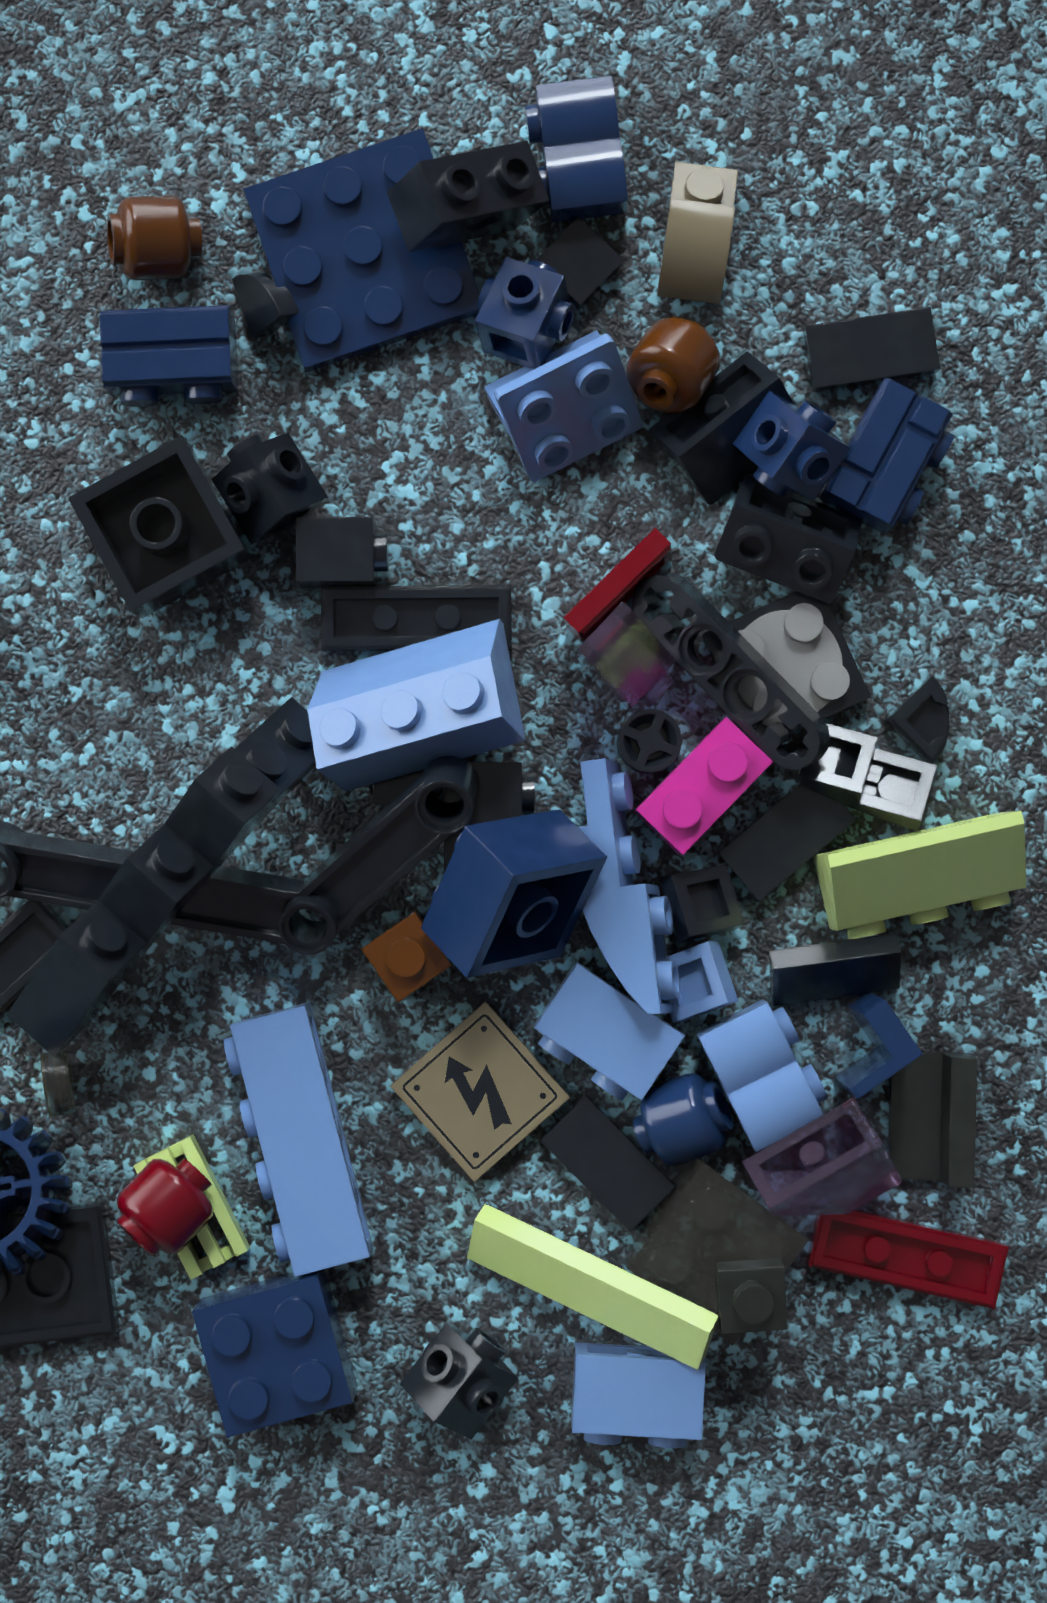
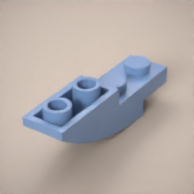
[578,758,680,1015]

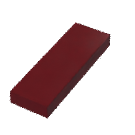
[806,1201,1009,1309]

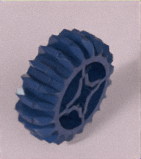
[0,1109,73,1279]

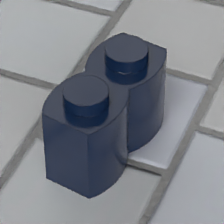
[525,76,628,223]

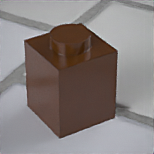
[361,910,453,1002]

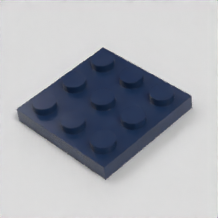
[243,128,480,373]

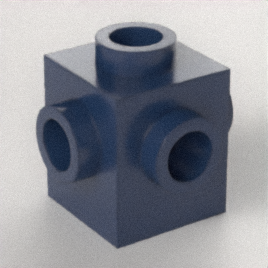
[475,257,575,369]
[733,390,850,501]

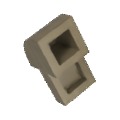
[657,161,738,304]

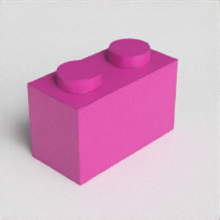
[633,717,773,855]

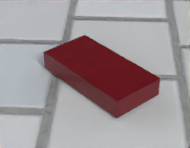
[563,528,672,643]

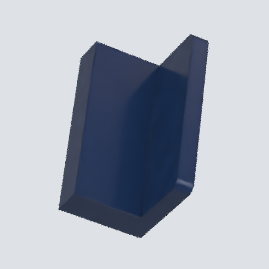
[835,993,923,1099]

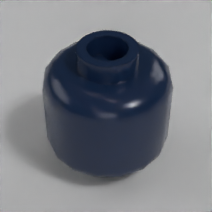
[633,1073,733,1166]

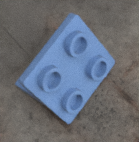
[484,330,643,482]

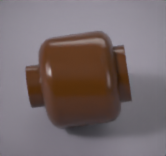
[107,195,202,281]
[627,317,720,414]

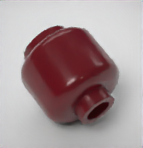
[116,1159,213,1257]

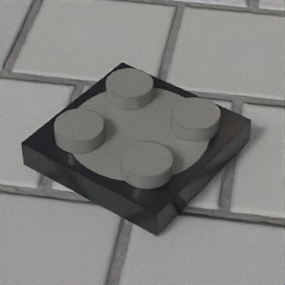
[701,591,871,748]

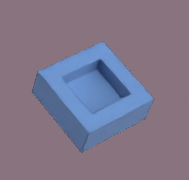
[667,941,738,1023]

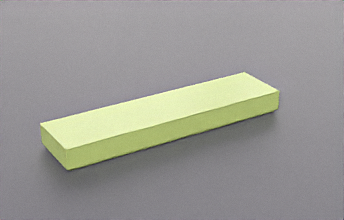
[467,1204,719,1370]

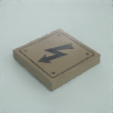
[390,1001,570,1182]

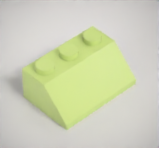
[813,811,1026,939]

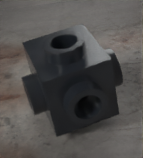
[211,432,328,545]
[400,1322,519,1440]

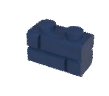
[99,305,238,407]
[819,378,955,533]

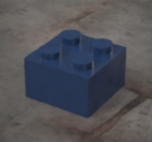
[421,809,607,978]
[192,1269,358,1438]

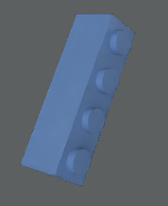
[224,1002,373,1277]

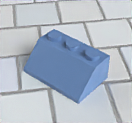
[307,619,526,792]

